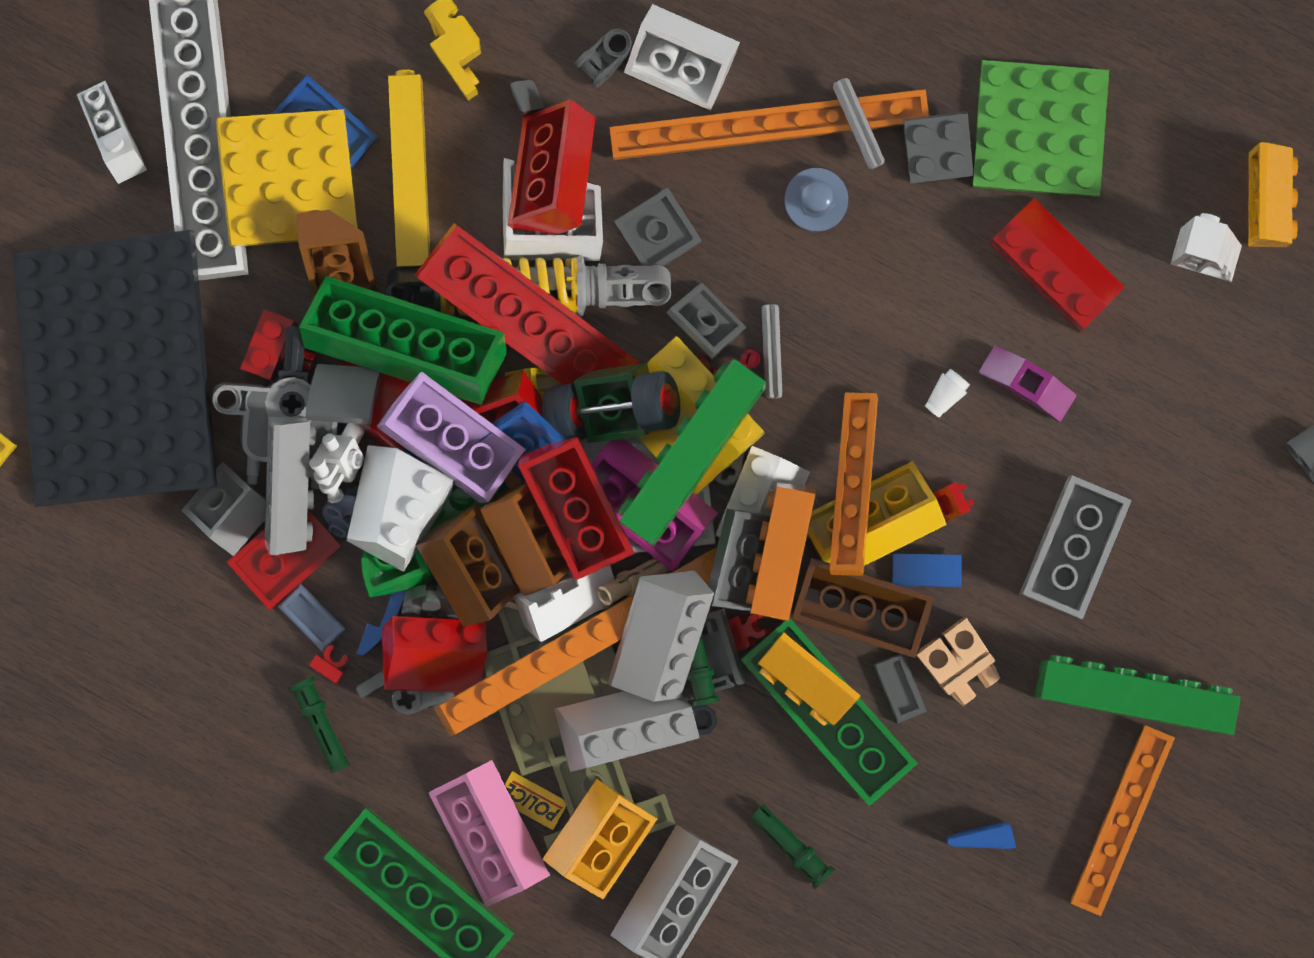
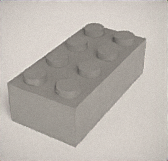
[1019,475,1132,620]

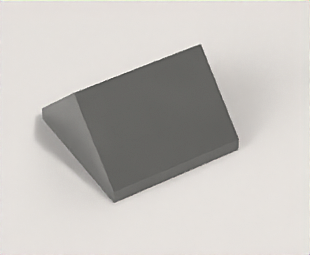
[667,282,746,362]

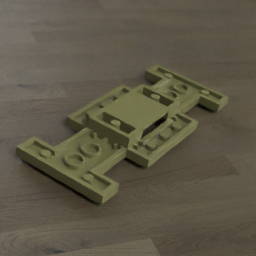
[484,606,675,850]

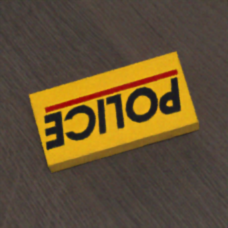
[505,771,566,830]

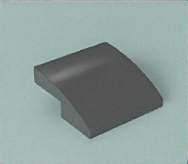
[305,364,382,425]

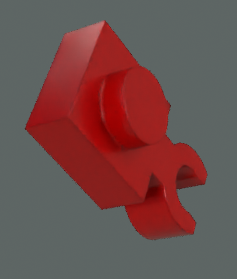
[728,614,772,651]

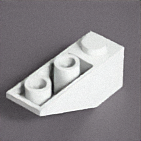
[77,81,147,184]

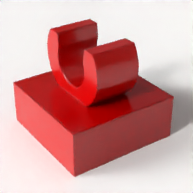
[933,482,974,522]
[309,645,349,683]

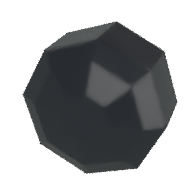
[692,704,718,735]

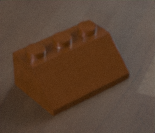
[416,505,520,627]

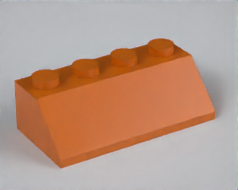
[746,483,816,621]

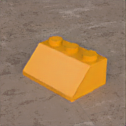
[1248,142,1298,247]
[758,633,861,726]
[542,779,657,899]

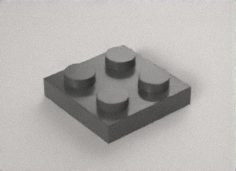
[903,111,973,184]
[614,187,702,267]

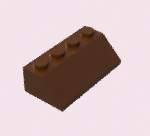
[792,557,935,658]

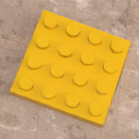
[216,109,357,247]

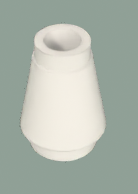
[925,369,970,418]

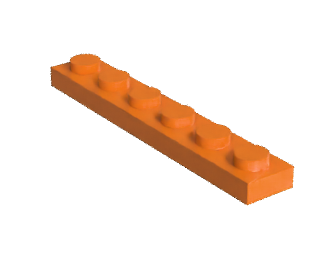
[829,393,878,576]
[1070,725,1175,916]

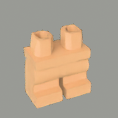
[916,617,1000,706]

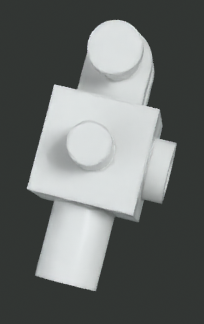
[309,423,365,503]

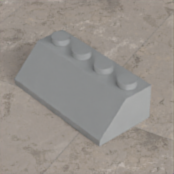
[265,417,316,555]
[608,571,714,702]
[554,691,700,772]
[610,825,739,958]

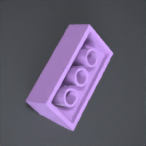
[377,372,525,503]

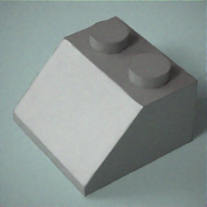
[181,462,266,556]

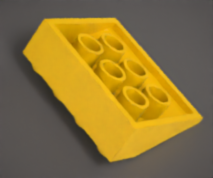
[638,336,765,496]

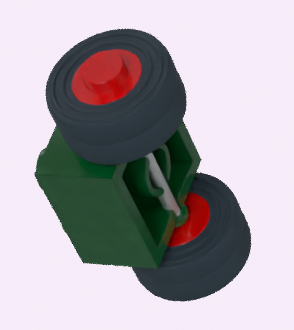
[542,363,681,443]

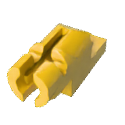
[424,0,481,101]

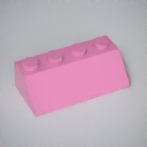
[428,760,550,907]

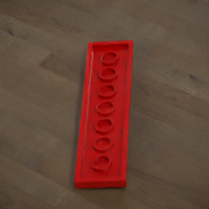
[415,223,643,385]

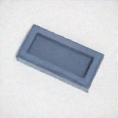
[278,584,346,652]

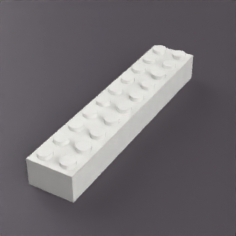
[149,0,249,280]

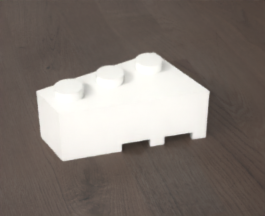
[1171,213,1242,282]
[514,565,617,642]

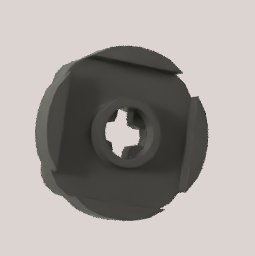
[401,585,459,620]

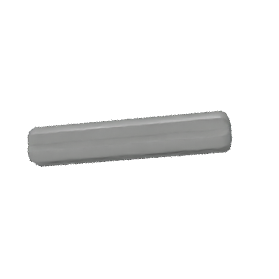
[833,78,885,169]
[762,304,782,399]

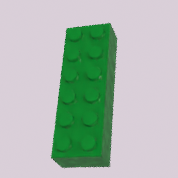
[299,276,507,405]
[618,359,766,547]
[740,617,918,806]
[1034,655,1241,735]
[324,807,516,958]

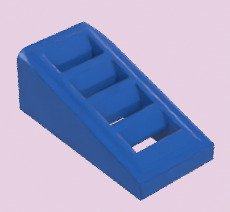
[945,821,1016,849]

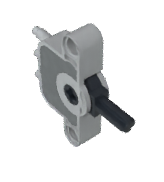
[210,326,337,489]

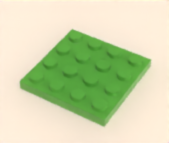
[972,60,1109,198]

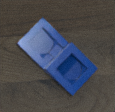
[892,554,962,587]

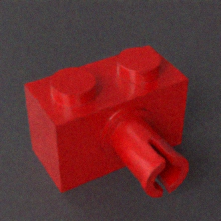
[240,309,317,382]

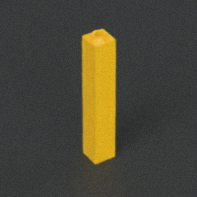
[388,70,430,268]

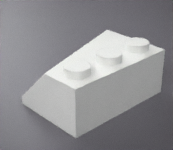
[503,158,603,261]
[347,445,454,572]

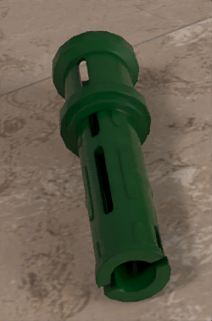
[687,634,720,707]
[288,676,350,773]
[750,804,835,889]

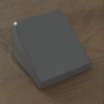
[510,80,545,117]

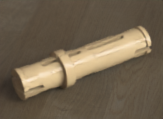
[597,558,680,605]

